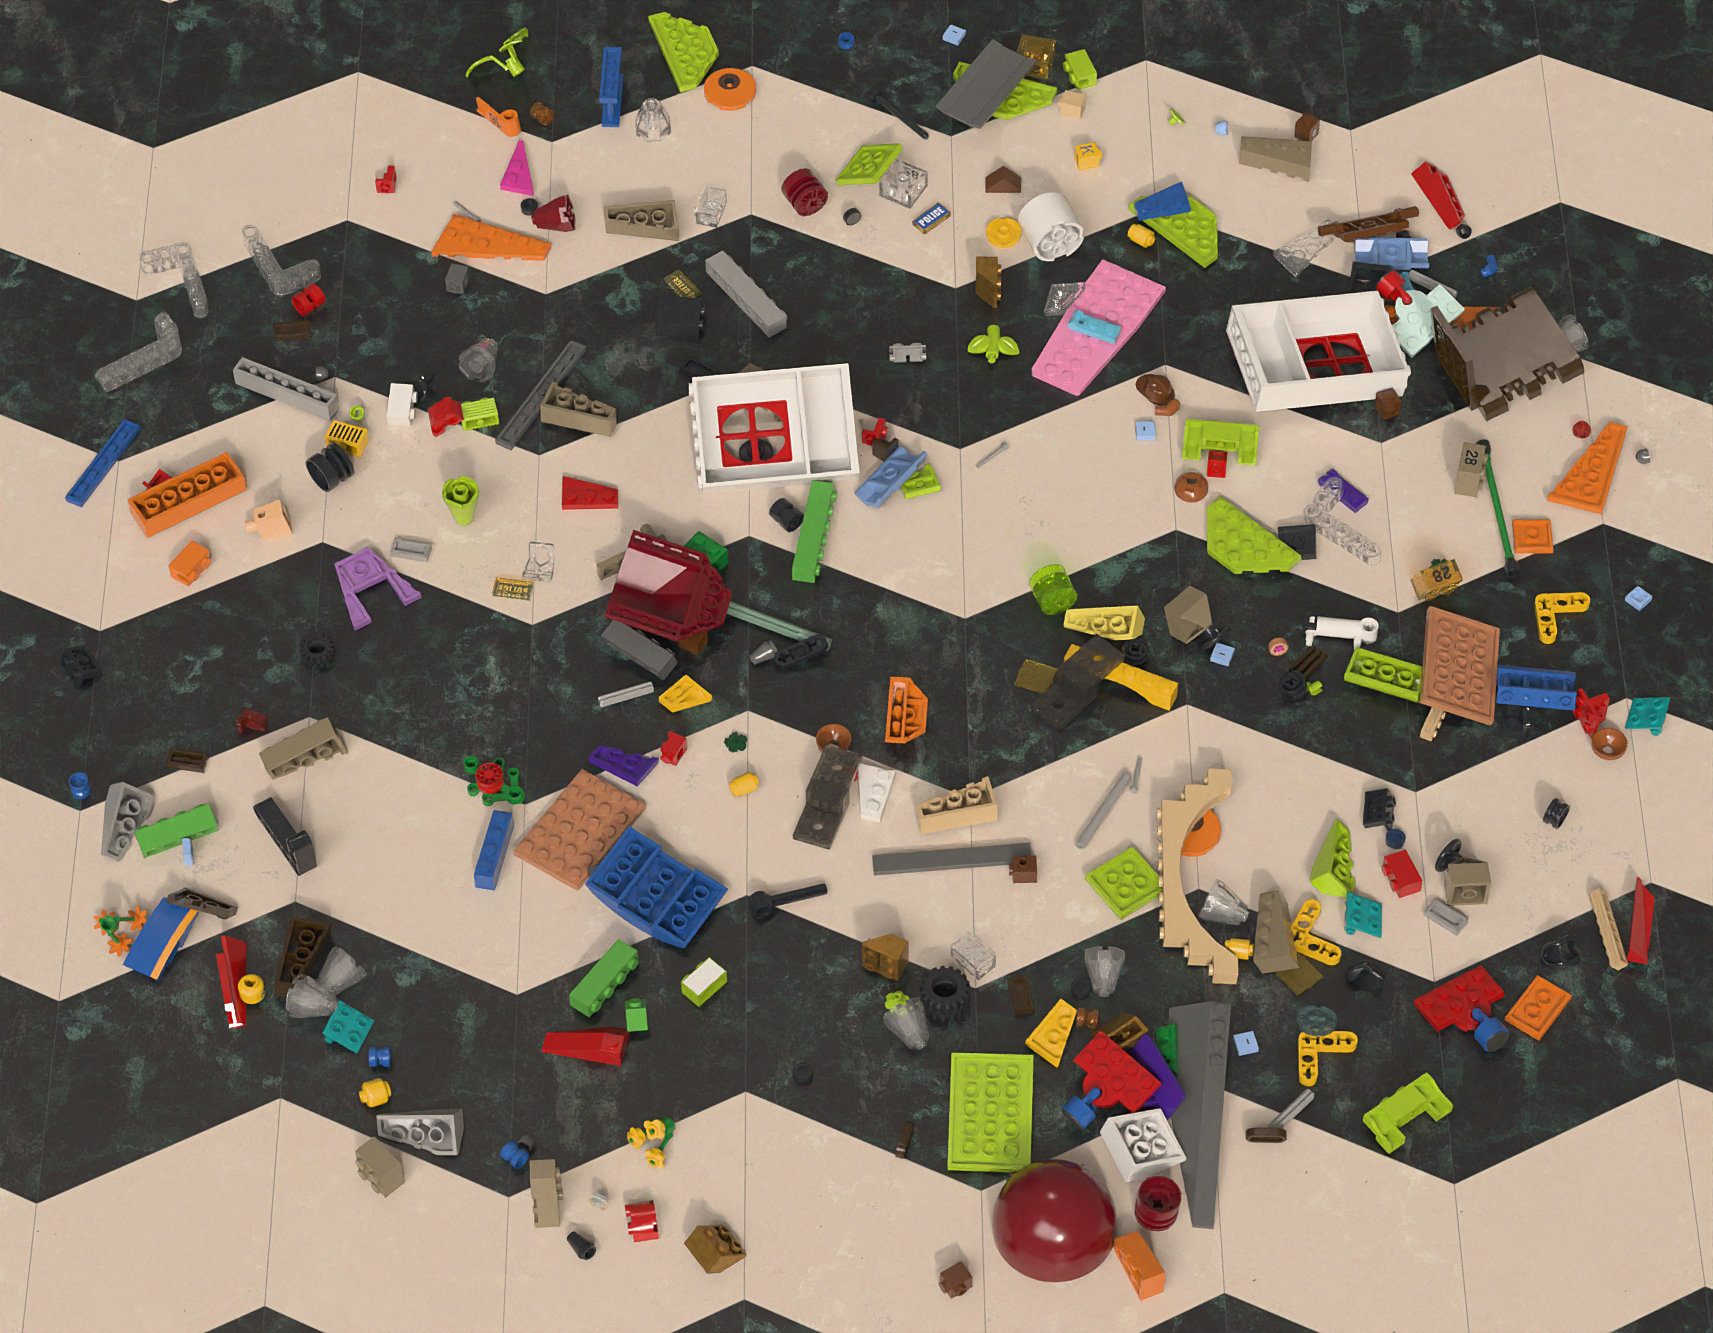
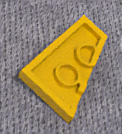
[1025,999,1077,1068]

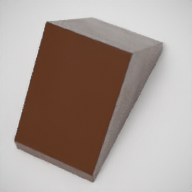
[985,165,1021,193]

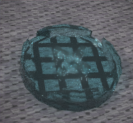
[1297,1005,1337,1036]

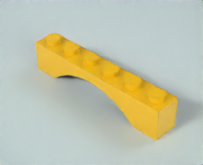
[1063,644,1178,711]

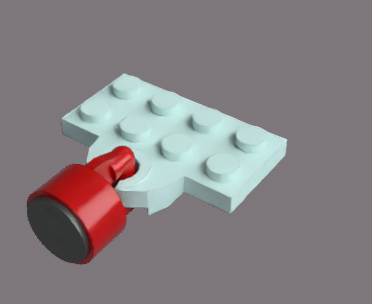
[1376,270,1465,358]

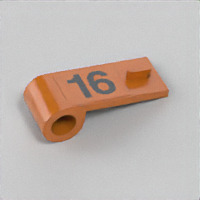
[476,97,521,137]

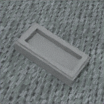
[390,538,432,562]
[1424,899,1469,936]

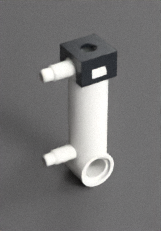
[1302,611,1379,650]

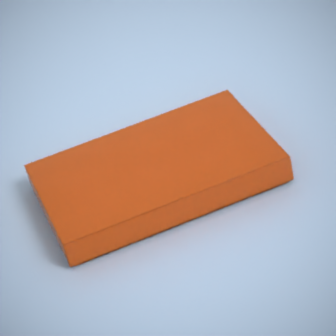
[1505,975,1572,1041]

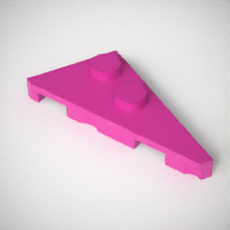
[500,140,534,196]

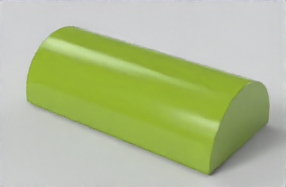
[1344,647,1422,703]

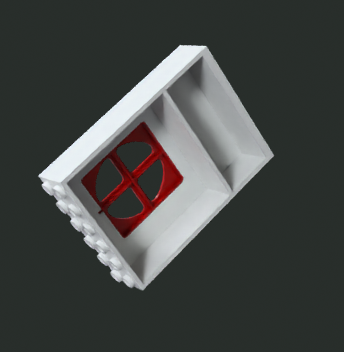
[1226,291,1411,412]
[689,363,859,494]

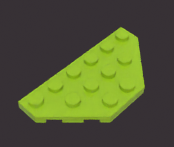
[648,12,719,92]
[953,61,1057,120]
[1128,196,1218,268]
[1207,496,1301,574]

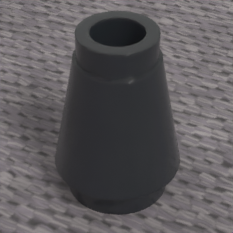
[567,1231,596,1260]

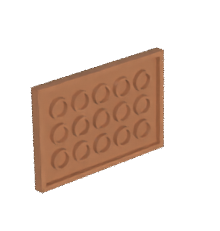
[1420,606,1500,725]
[513,769,646,891]

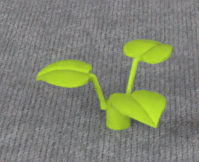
[466,27,528,78]

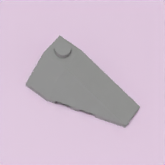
[101,782,155,862]
[376,1109,464,1155]

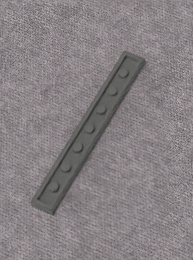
[495,340,587,451]
[872,843,1031,876]

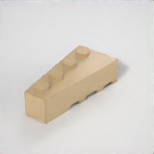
[916,776,998,834]

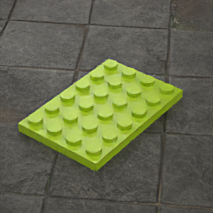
[948,1053,1033,1172]

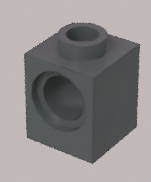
[445,264,470,294]

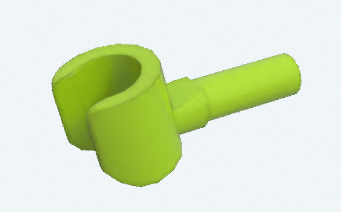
[1307,681,1322,695]

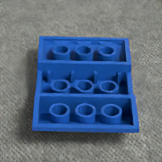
[585,826,728,948]

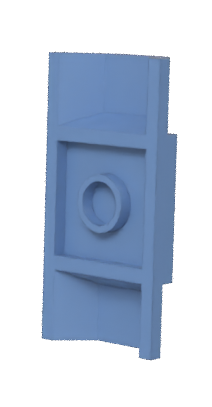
[1355,238,1429,270]
[854,446,927,508]

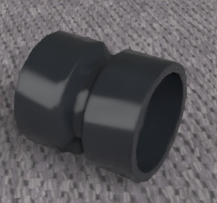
[769,498,804,533]

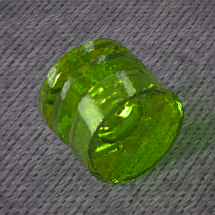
[1029,564,1078,615]

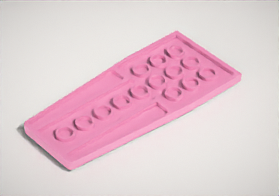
[1032,260,1166,396]

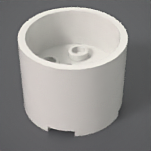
[1018,192,1084,261]

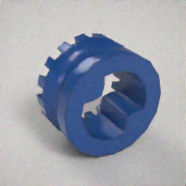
[839,32,854,49]

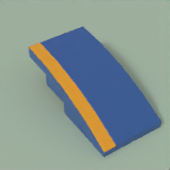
[123,897,199,981]

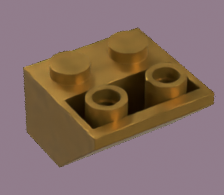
[976,256,1001,308]
[862,934,909,981]
[1091,1013,1149,1054]
[684,1225,747,1274]

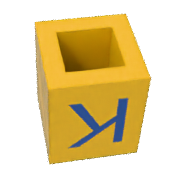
[1074,142,1102,170]

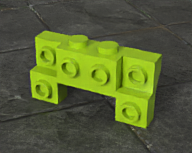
[1182,419,1260,466]
[1363,1072,1453,1154]

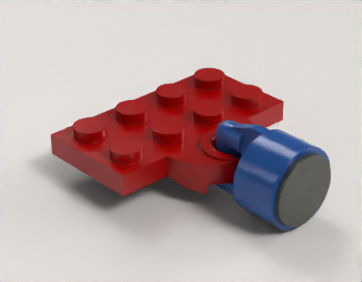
[1414,965,1509,1052]
[1061,1031,1162,1130]

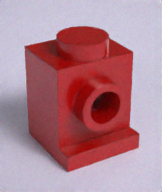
[660,731,687,766]

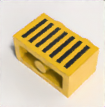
[325,420,369,457]

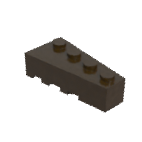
[274,916,331,1000]

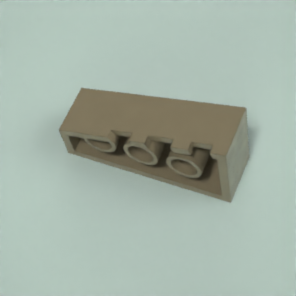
[1239,136,1312,182]

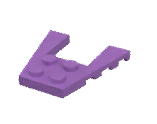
[335,547,421,630]

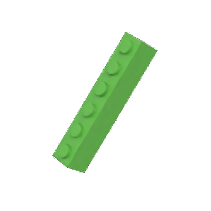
[792,480,837,583]

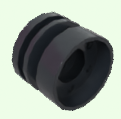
[305,443,355,492]

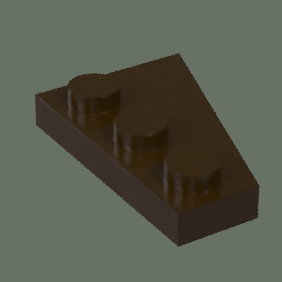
[166,888,238,919]

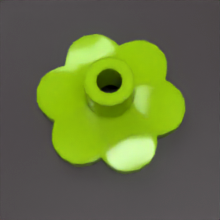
[1168,108,1186,126]
[885,991,910,1014]

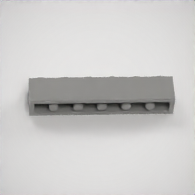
[705,250,787,338]
[233,357,339,421]

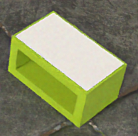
[681,957,727,1007]

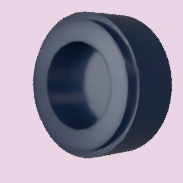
[1385,829,1406,849]

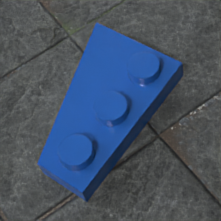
[1134,181,1191,221]

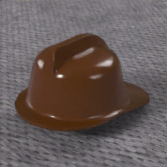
[1136,374,1175,406]

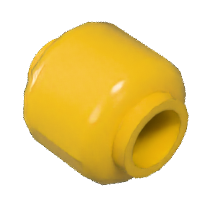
[238,974,266,1004]
[359,1078,391,1108]

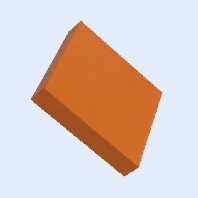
[1512,519,1553,553]

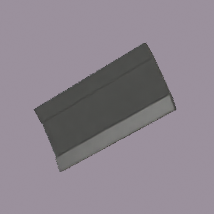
[936,39,1037,129]

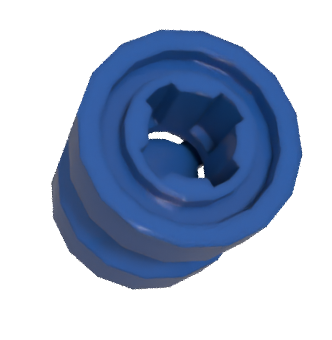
[69,772,91,799]
[369,1046,391,1067]
[500,1140,529,1169]

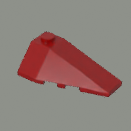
[542,1026,630,1066]

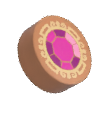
[1268,638,1288,656]

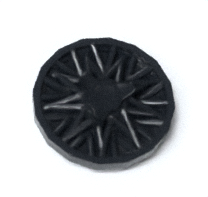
[739,439,773,462]

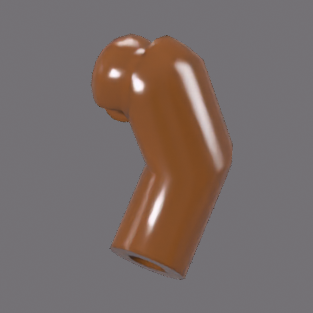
[1155,399,1180,416]

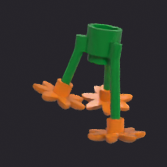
[94,906,147,957]

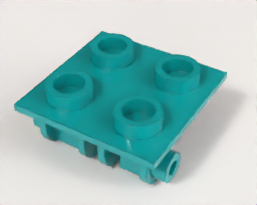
[1625,697,1670,736]
[1344,892,1382,938]
[322,1000,375,1053]

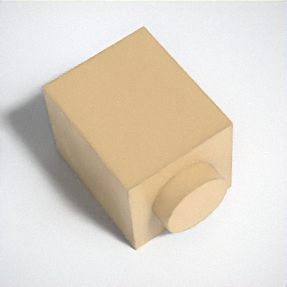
[1058,90,1086,119]

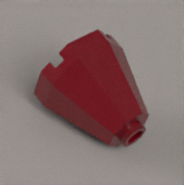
[531,195,576,232]

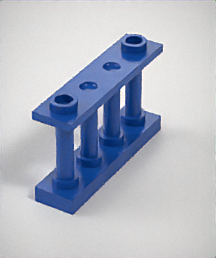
[599,47,624,127]
[1496,665,1577,710]

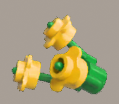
[627,1117,675,1168]

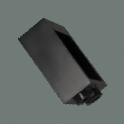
[1348,261,1389,300]

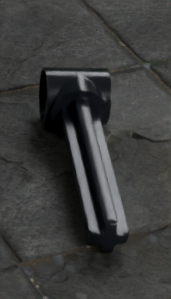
[749,884,828,918]

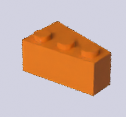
[1114,1231,1166,1301]

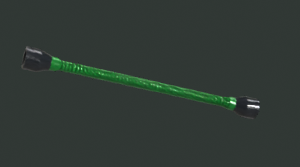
[1476,439,1521,578]

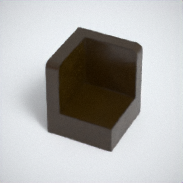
[872,438,898,462]

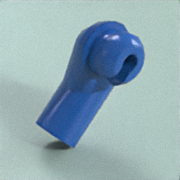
[1480,255,1498,277]

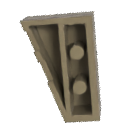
[530,1159,563,1228]

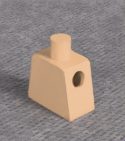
[245,500,293,539]

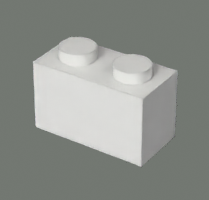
[387,383,418,426]

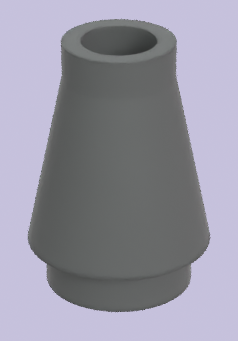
[749,640,778,665]

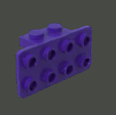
[1129,1034,1186,1120]

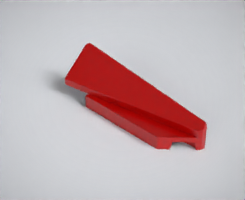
[1411,161,1465,230]
[1627,877,1655,964]
[216,935,247,1029]

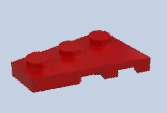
[562,476,618,510]

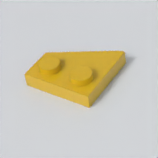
[659,675,712,713]

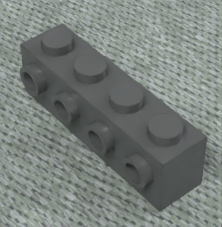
[601,620,678,680]

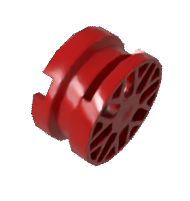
[476,763,504,794]

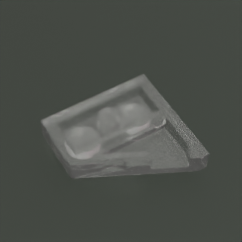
[1044,282,1086,316]

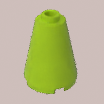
[442,476,479,526]

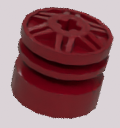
[781,168,828,217]
[1134,1176,1182,1232]

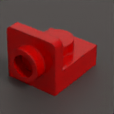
[375,165,397,193]
[1207,450,1228,478]

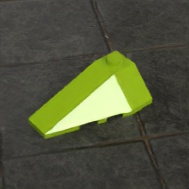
[1310,819,1356,898]

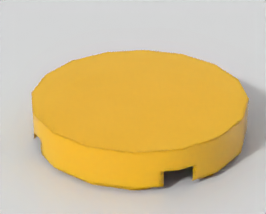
[986,217,1022,248]

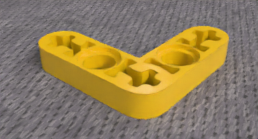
[1534,592,1590,644]
[1291,899,1341,965]
[1298,1031,1358,1087]

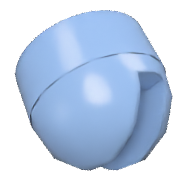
[1215,121,1228,135]

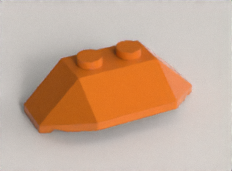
[885,677,928,743]

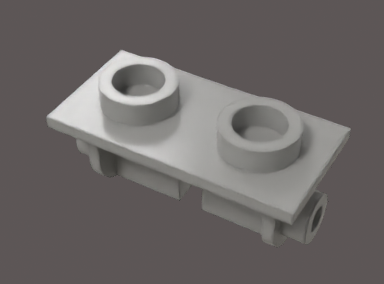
[889,343,926,363]

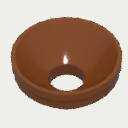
[1174,472,1208,502]
[816,724,851,756]
[1592,728,1628,760]

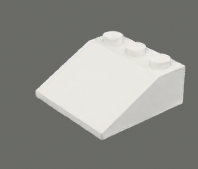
[1100,1108,1186,1182]

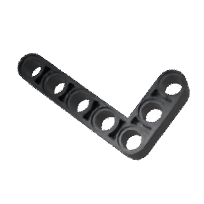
[253,797,317,876]

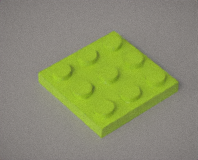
[835,143,903,186]
[1085,846,1162,920]

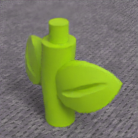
[968,325,1019,363]

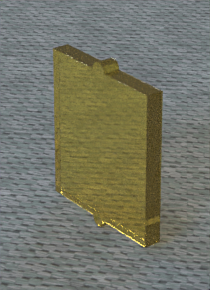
[1015,659,1057,695]
[1274,953,1323,996]

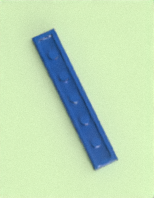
[65,419,141,508]

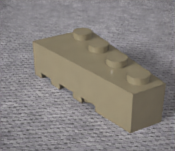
[604,200,679,241]
[540,381,617,437]
[259,717,348,779]
[1253,891,1300,973]

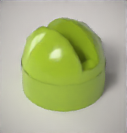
[349,405,365,421]

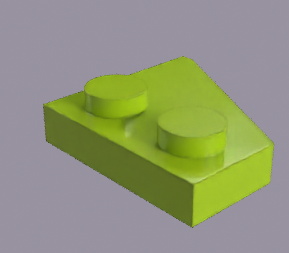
[900,463,941,500]

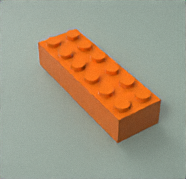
[127,452,247,538]

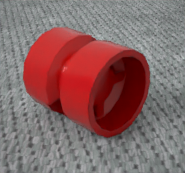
[291,283,326,316]

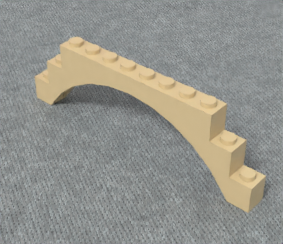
[1156,768,1238,984]

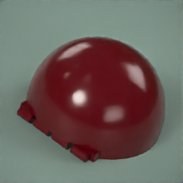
[992,1159,1117,1282]

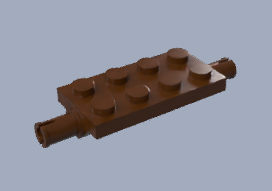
[1317,206,1419,242]

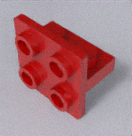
[1573,688,1610,739]

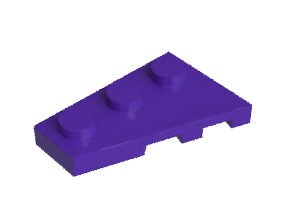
[589,745,659,787]

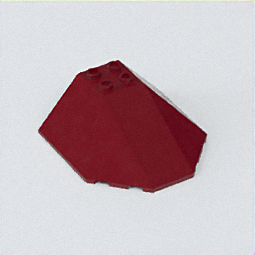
[604,530,732,642]

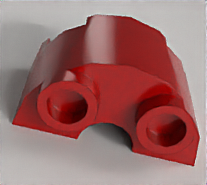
[428,397,464,438]
[625,1200,659,1242]

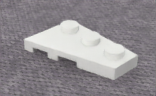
[858,763,895,823]

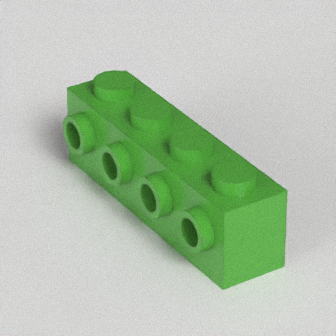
[135,804,218,858]
[569,939,639,1017]

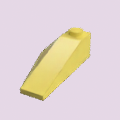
[1064,606,1145,640]

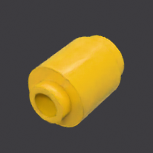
[1128,224,1155,248]
[728,772,759,797]
[1225,938,1254,960]

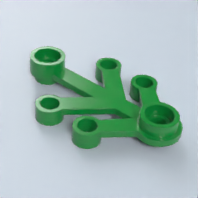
[463,756,525,806]

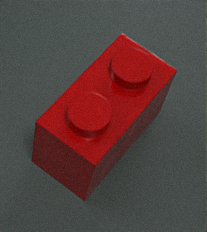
[1381,849,1423,898]

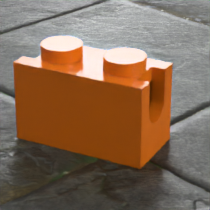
[168,540,212,587]

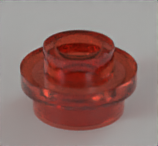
[1572,421,1591,439]

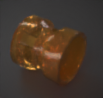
[530,102,554,125]
[1076,1007,1099,1030]

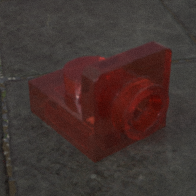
[236,709,268,735]

